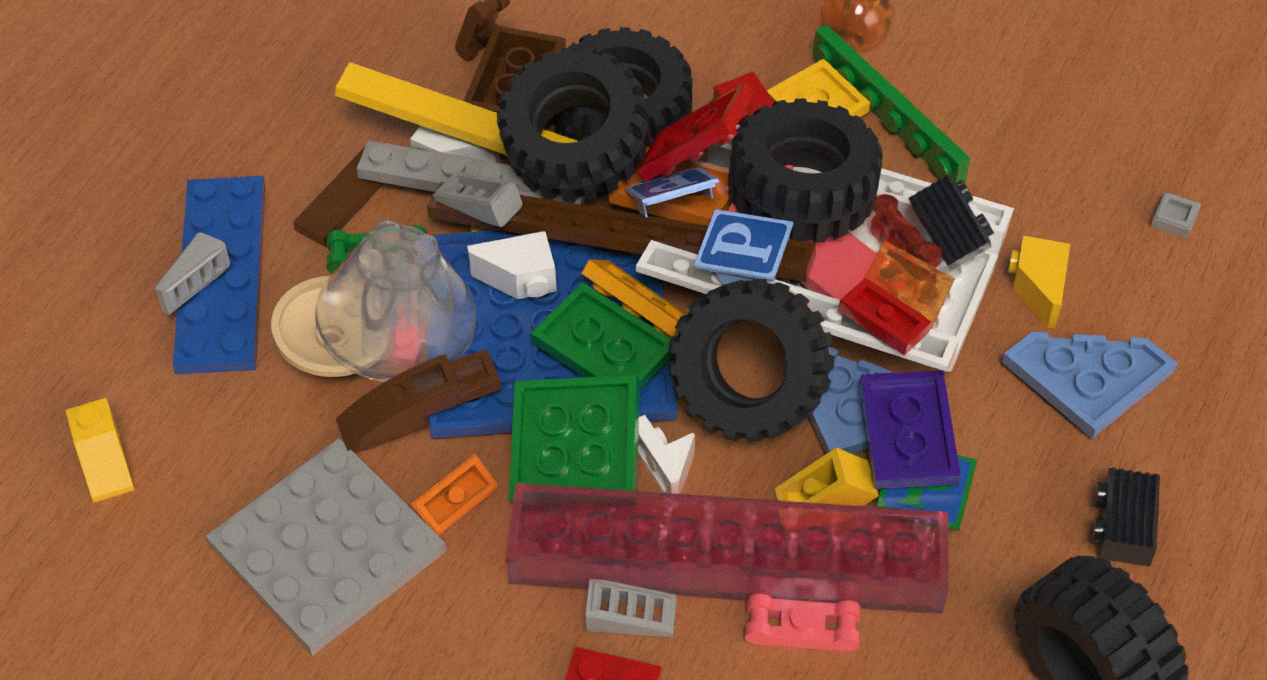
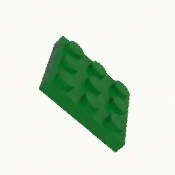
[509,375,640,505]

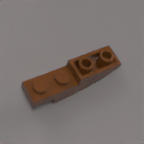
[336,349,502,453]

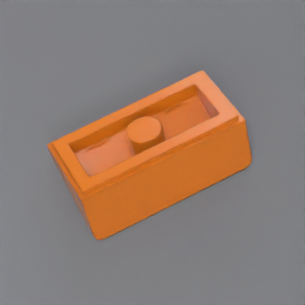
[408,454,500,536]

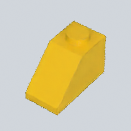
[1008,236,1070,329]
[66,398,135,503]
[774,447,879,526]

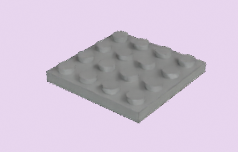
[205,438,447,656]

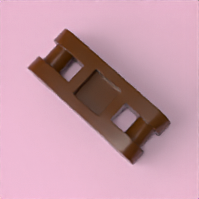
[455,0,510,61]

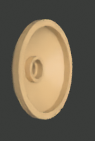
[271,276,393,377]

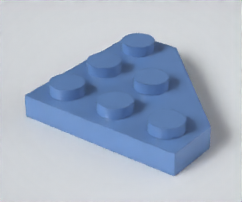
[1002,332,1178,439]
[785,347,891,454]

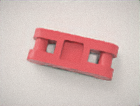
[745,593,861,652]

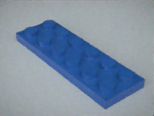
[173,176,265,374]

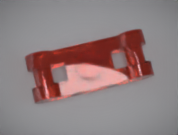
[870,194,942,289]

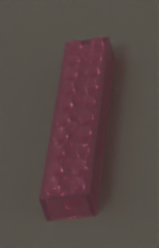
[506,483,949,614]

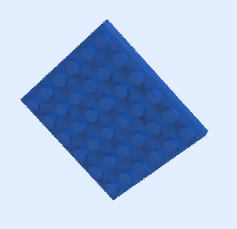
[423,230,678,439]

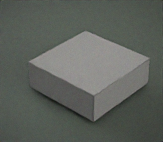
[1151,192,1201,239]

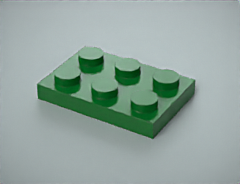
[531,282,675,390]

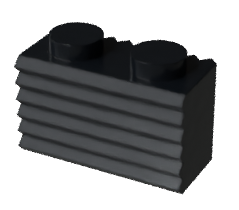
[908,174,994,271]
[1091,467,1160,566]

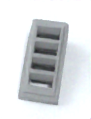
[433,171,522,227]
[155,232,230,315]
[586,579,677,638]

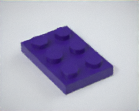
[860,371,961,489]

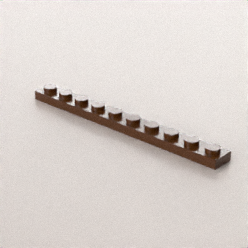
[427,182,816,282]

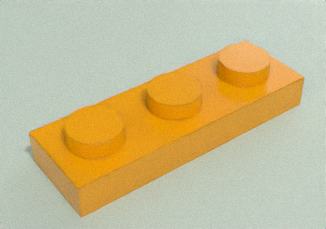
[582,260,686,339]

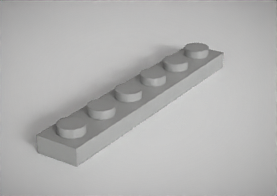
[357,140,586,205]

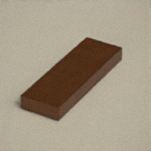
[293,149,384,246]

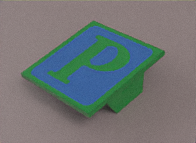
[876,455,977,531]

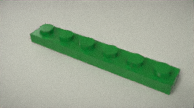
[813,24,970,183]

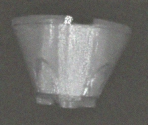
[315,220,477,382]

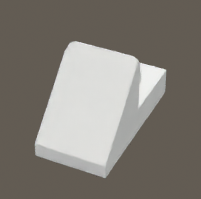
[638,415,695,506]

